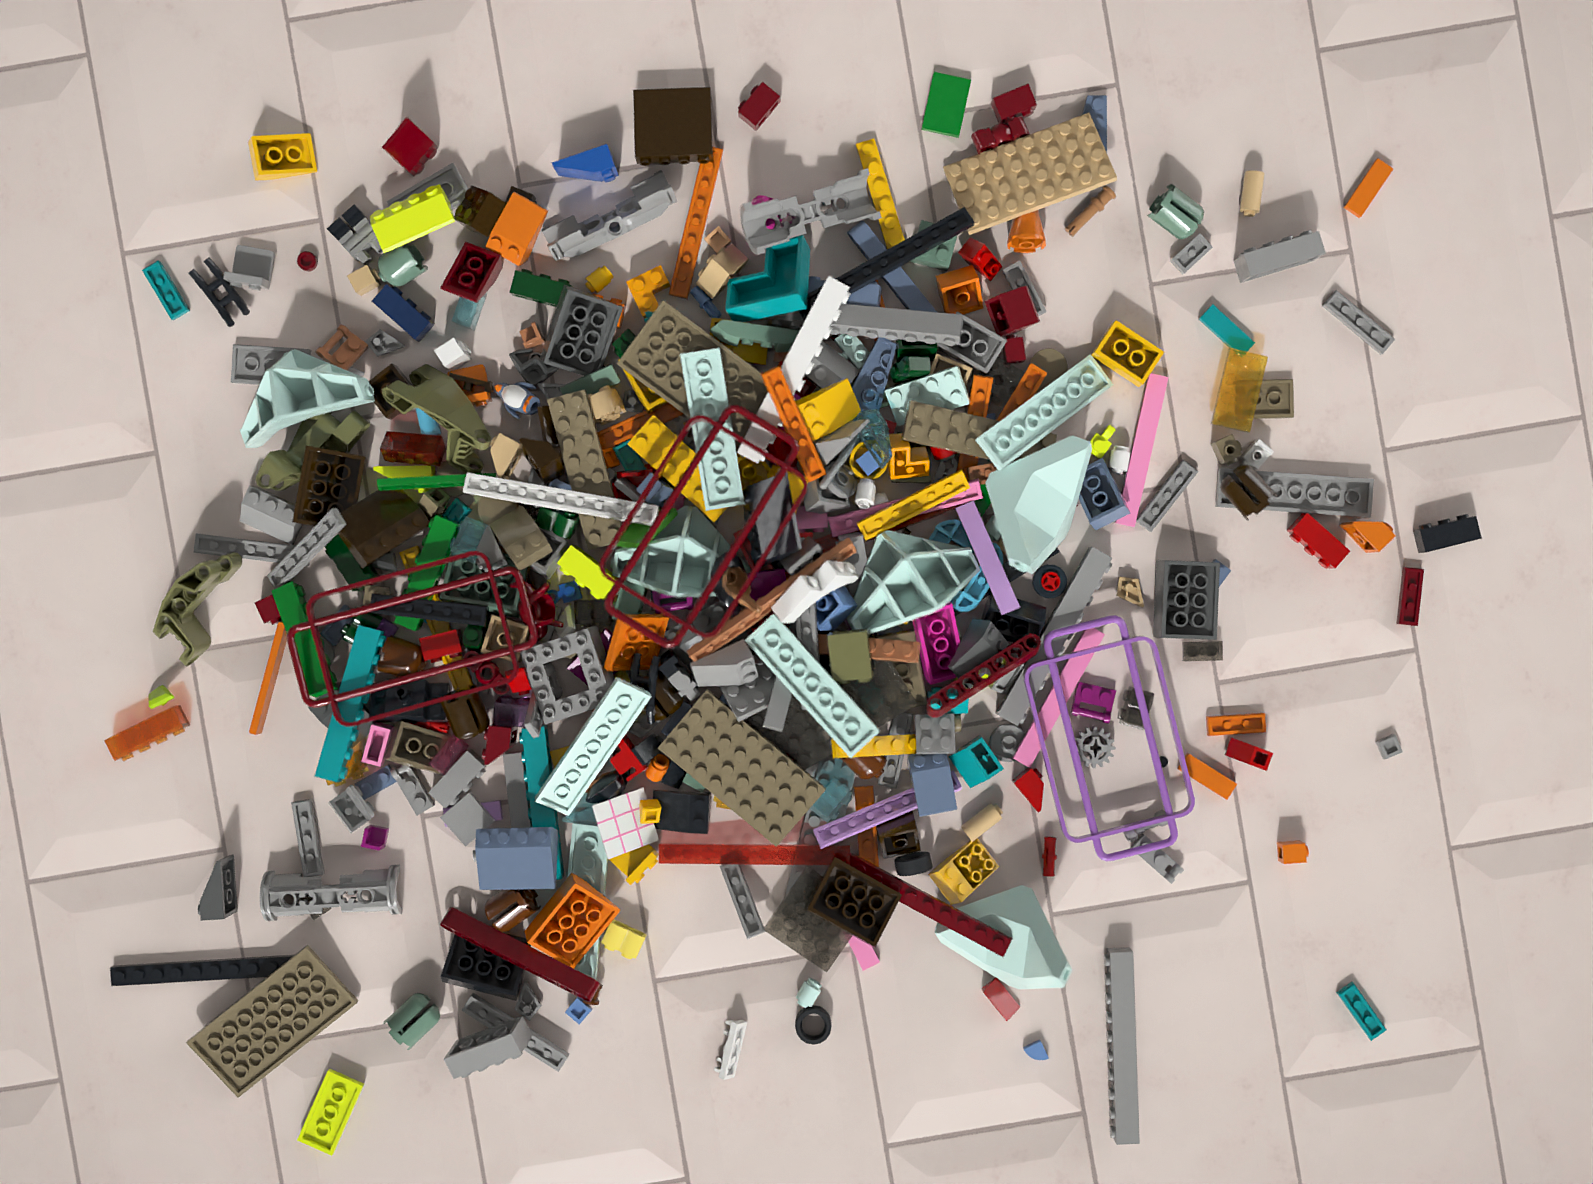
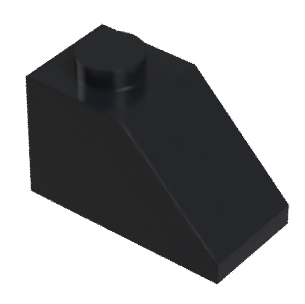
[632,733,664,765]

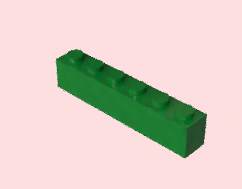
[394,515,462,631]
[271,581,338,698]

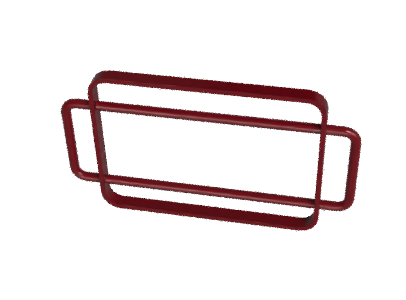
[599,404,808,648]
[287,551,538,727]

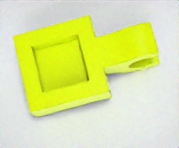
[1090,425,1116,459]

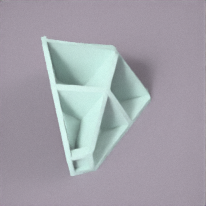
[240,349,375,448]
[985,435,1092,574]
[611,505,752,597]
[846,530,981,634]
[934,885,1072,989]

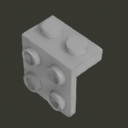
[223,245,275,291]
[329,784,375,833]

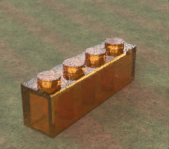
[104,705,190,762]

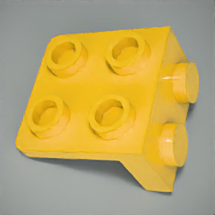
[609,844,659,885]

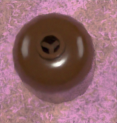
[377,635,427,677]
[840,755,887,780]

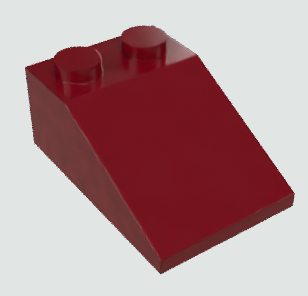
[382,117,438,176]
[440,241,503,303]

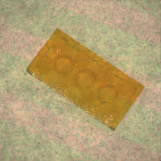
[1211,348,1268,433]

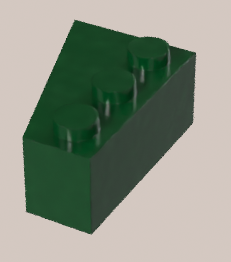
[324,534,380,591]

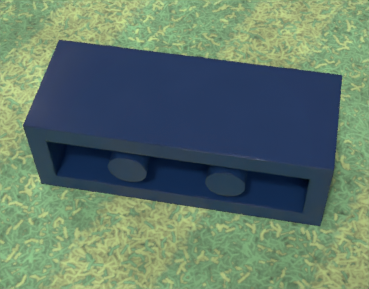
[372,284,434,342]

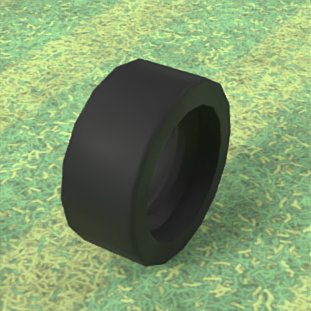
[894,851,933,876]
[795,1005,832,1045]

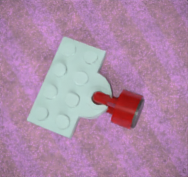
[885,366,971,461]

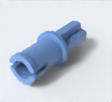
[690,286,722,318]

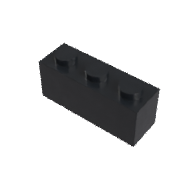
[1413,514,1482,553]

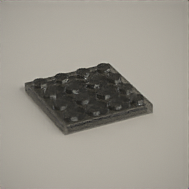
[764,866,852,972]

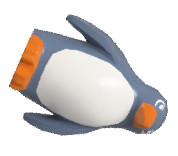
[495,382,541,419]

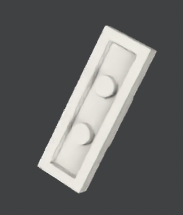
[714,1020,747,1080]

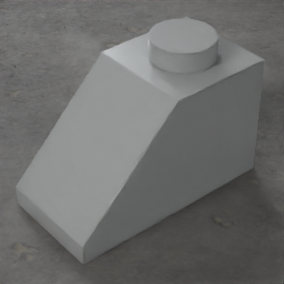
[475,525,508,572]

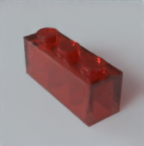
[380,431,446,466]

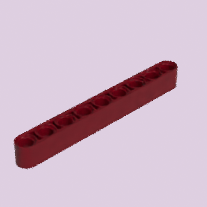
[440,907,600,1002]

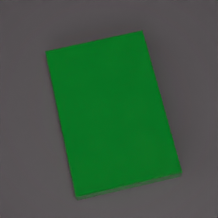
[921,72,971,138]

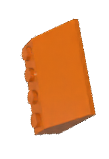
[524,872,620,968]

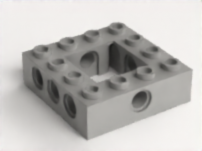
[520,625,615,725]

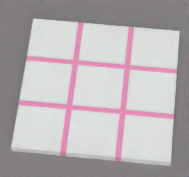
[592,787,659,859]

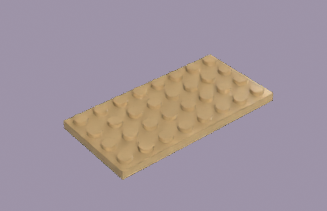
[943,113,1117,235]

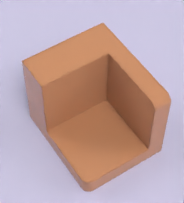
[519,321,545,348]

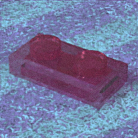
[428,734,469,776]

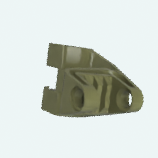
[382,364,491,474]
[256,411,370,491]
[152,552,242,667]

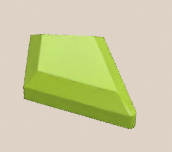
[148,685,175,709]

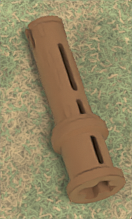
[1064,185,1116,237]

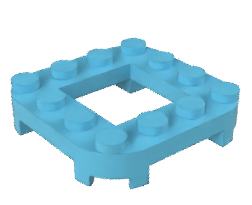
[929,519,1003,612]

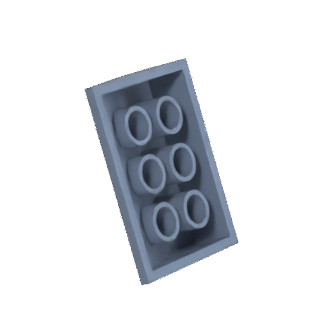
[475,827,558,890]

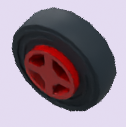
[1032,564,1067,598]

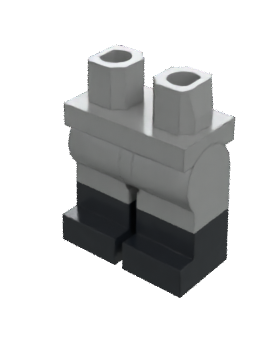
[326,204,383,265]
[658,648,700,701]

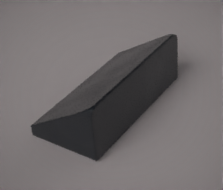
[661,761,687,789]

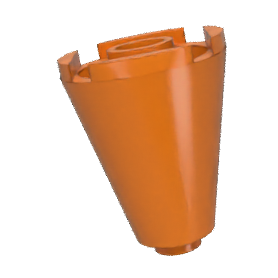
[1007,210,1046,253]

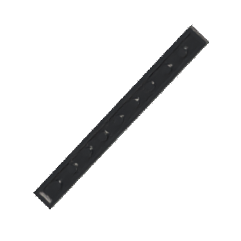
[798,207,975,320]
[110,955,294,986]

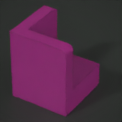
[361,825,389,850]

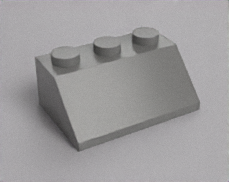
[804,341,860,389]
[797,455,850,514]
[240,486,303,545]

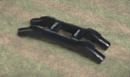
[188,257,250,327]
[630,653,660,724]

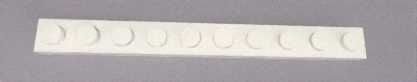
[463,473,659,526]

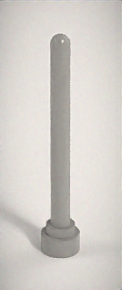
[819,422,873,489]

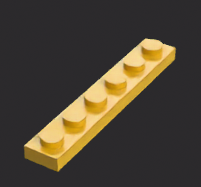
[856,138,905,250]
[857,470,970,541]
[831,734,916,758]

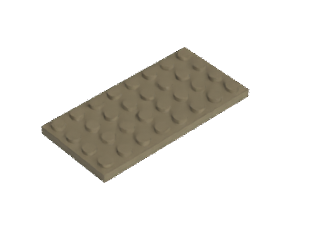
[617,300,768,458]
[658,689,826,847]
[186,945,358,1098]

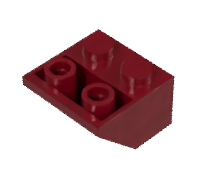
[985,286,1040,337]
[482,722,518,765]

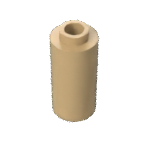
[1240,171,1265,217]
[961,803,1003,842]

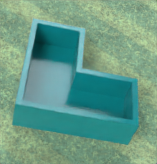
[725,235,811,322]

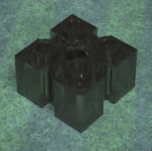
[970,357,1025,408]

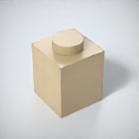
[347,265,381,296]

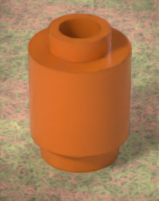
[645,754,669,782]

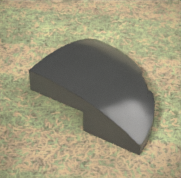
[509,348,560,387]

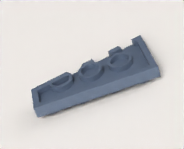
[1082,95,1107,152]
[851,337,897,422]

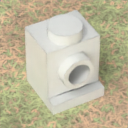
[1240,439,1274,470]

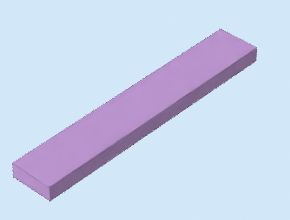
[956,501,1020,615]

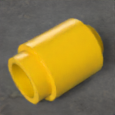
[585,266,614,294]

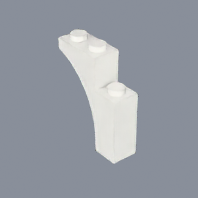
[771,560,859,623]

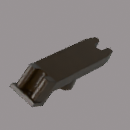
[449,373,495,394]

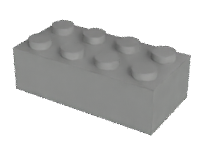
[1234,230,1326,283]
[444,1016,532,1079]

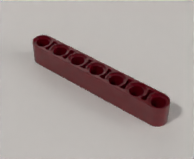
[926,634,1041,718]

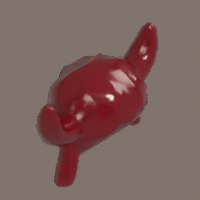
[509,581,564,641]

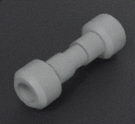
[1123,810,1168,842]

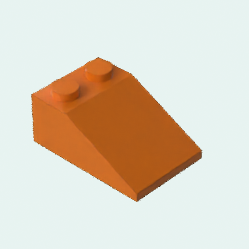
[486,192,548,266]

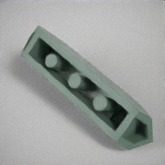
[709,320,799,352]

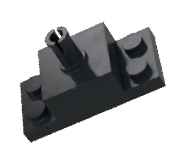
[369,679,450,722]

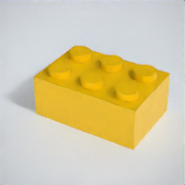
[1091,320,1164,387]

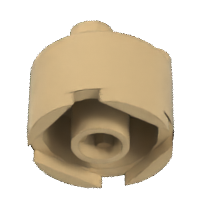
[587,385,626,426]

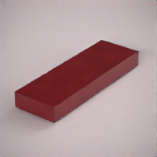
[1396,567,1424,626]

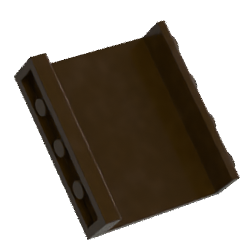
[633,87,714,166]

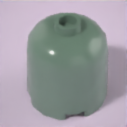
[378,243,428,286]

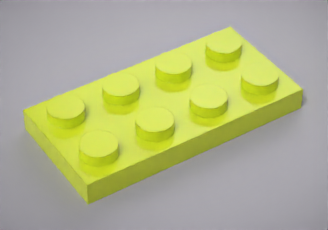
[297,1069,364,1156]

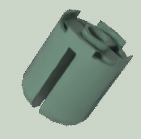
[1147,184,1204,239]
[383,993,440,1050]

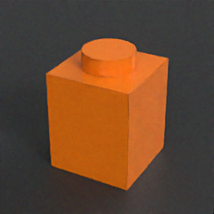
[1277,840,1309,864]

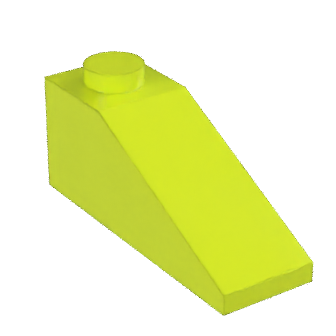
[373,465,436,493]

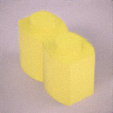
[601,919,647,959]

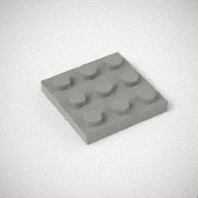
[719,654,776,722]

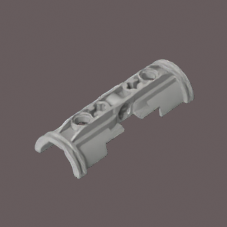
[740,168,881,255]
[541,170,678,261]
[260,864,402,921]

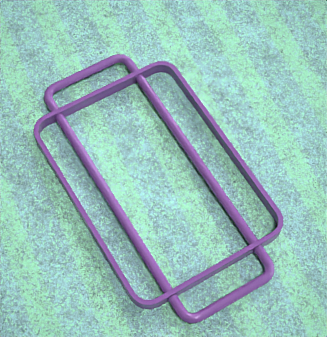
[1023,615,1195,861]

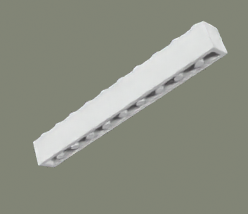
[737,276,850,464]

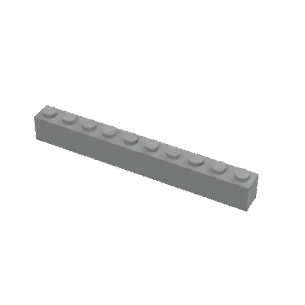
[767,304,963,346]
[996,547,1112,726]
[1104,948,1140,1145]

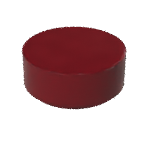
[297,251,318,272]

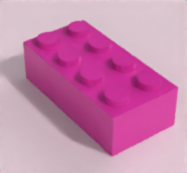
[912,601,960,685]

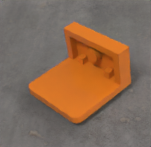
[447,364,493,407]

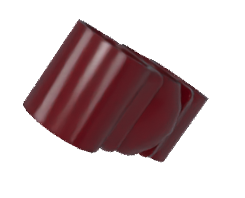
[971,117,1030,155]
[464,651,510,695]

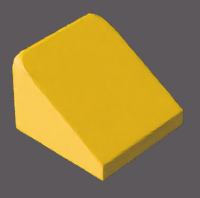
[639,799,661,824]

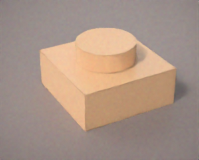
[704,226,731,254]

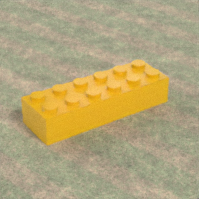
[627,415,728,522]

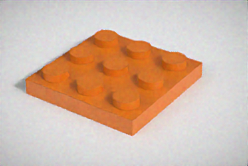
[604,614,669,671]

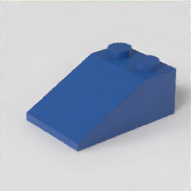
[552,144,619,182]

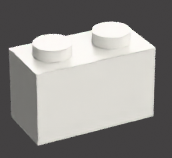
[434,338,472,371]

